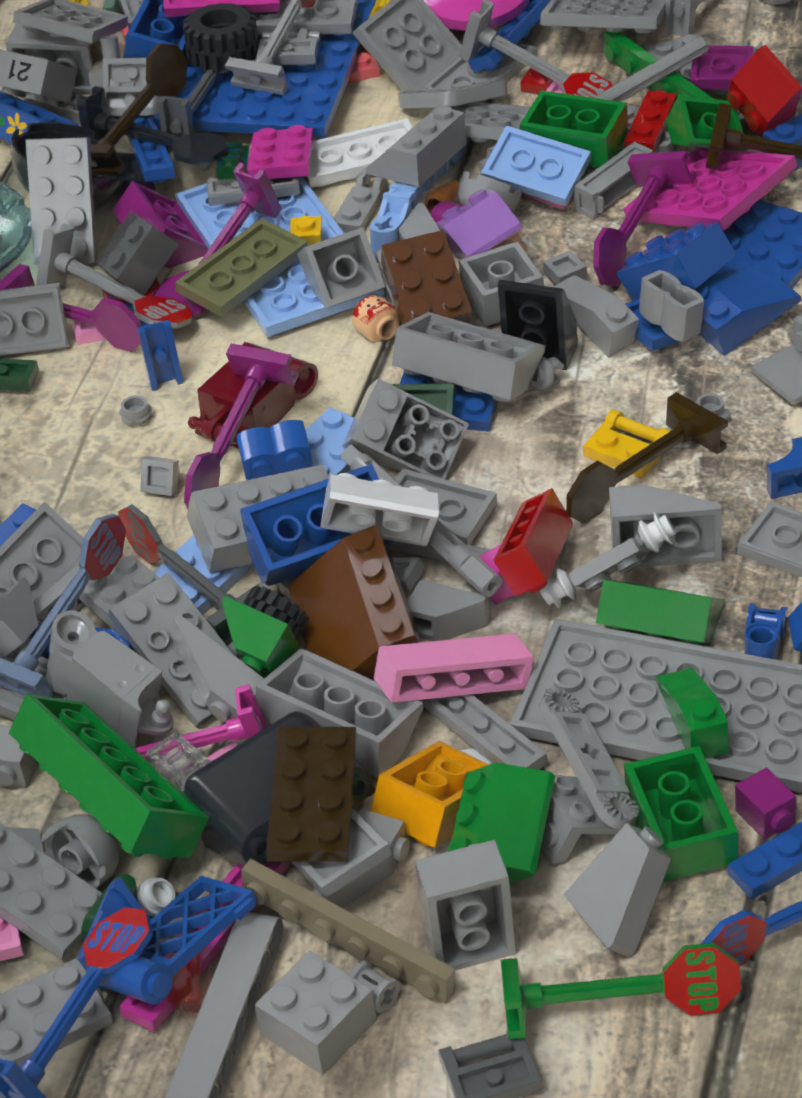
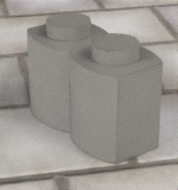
[639,270,704,342]

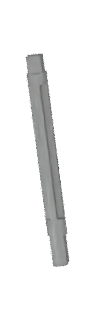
[340,444,503,597]

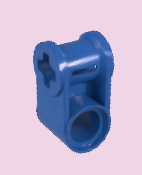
[744,603,788,660]

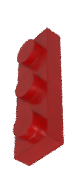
[624,90,677,153]

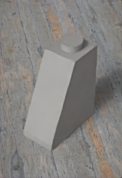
[564,823,671,957]

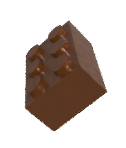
[381,230,472,325]

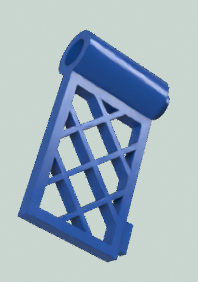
[99,876,257,1004]

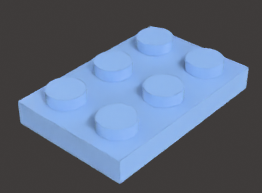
[481,126,591,206]

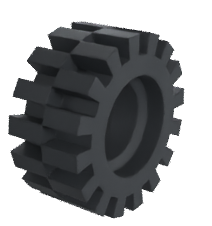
[243,586,309,641]

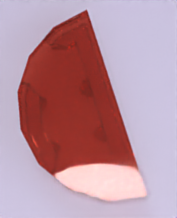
[165,950,202,1013]

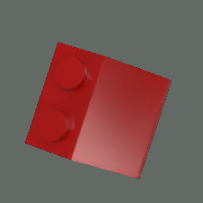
[727,44,802,138]

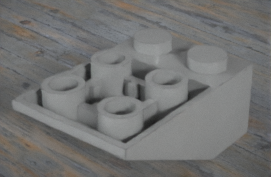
[342,378,469,479]

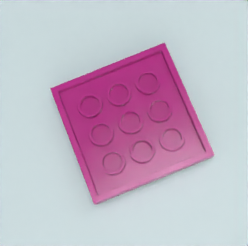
[623,147,797,231]

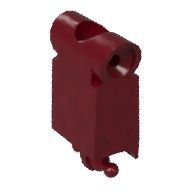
[188,342,319,449]

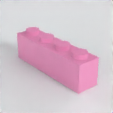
[374,634,534,703]

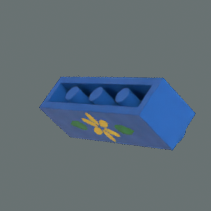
[0,90,80,146]

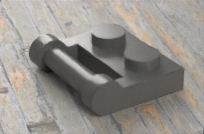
[438,1029,542,1098]

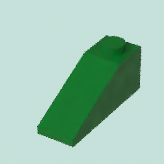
[656,668,728,759]

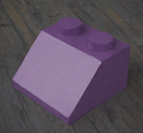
[437,189,523,259]

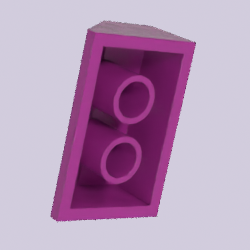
[112,181,208,269]

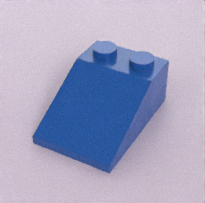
[693,264,802,356]

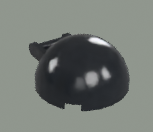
[11,122,156,207]

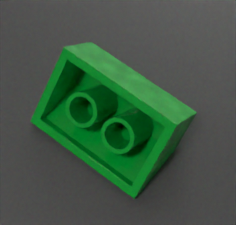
[596,579,725,645]
[448,762,555,884]

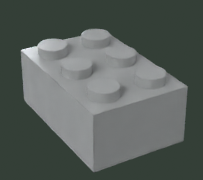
[415,840,516,970]

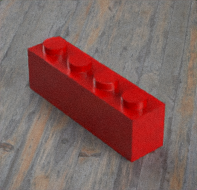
[493,488,573,596]

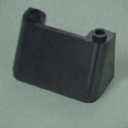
[183,711,376,869]

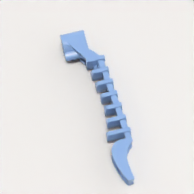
[370,137,471,259]

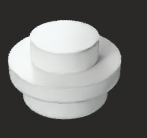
[137,878,175,917]

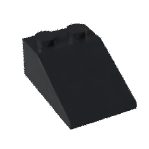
[497,279,578,370]

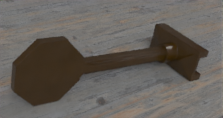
[90,43,187,176]
[705,103,802,170]
[566,392,728,524]

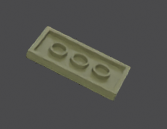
[175,218,308,317]

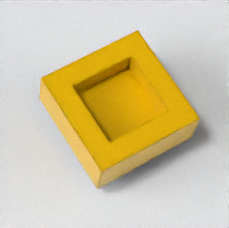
[290,216,323,246]

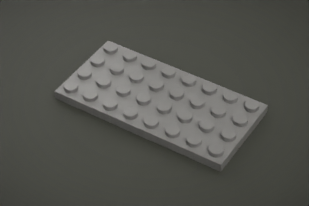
[510,619,802,793]

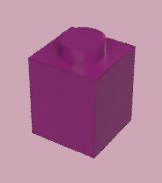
[735,767,796,840]

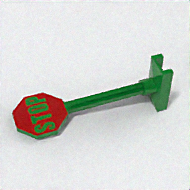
[501,943,741,1039]

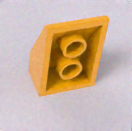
[371,741,489,848]

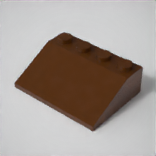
[288,524,421,680]

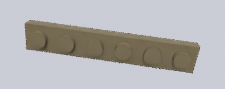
[241,858,455,1004]

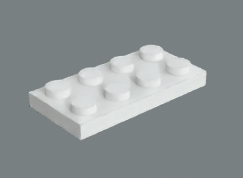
[304,118,413,188]

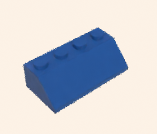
[240,464,394,586]

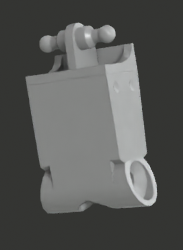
[46,610,174,748]

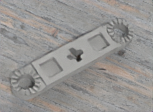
[539,687,639,830]

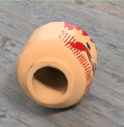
[352,295,400,342]

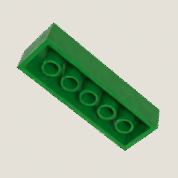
[9,693,209,860]

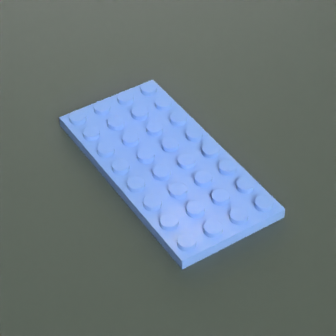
[176,176,384,337]

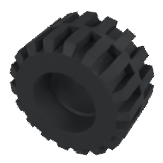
[183,3,259,71]

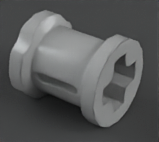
[349,961,400,1013]

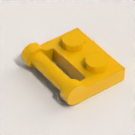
[583,409,672,478]

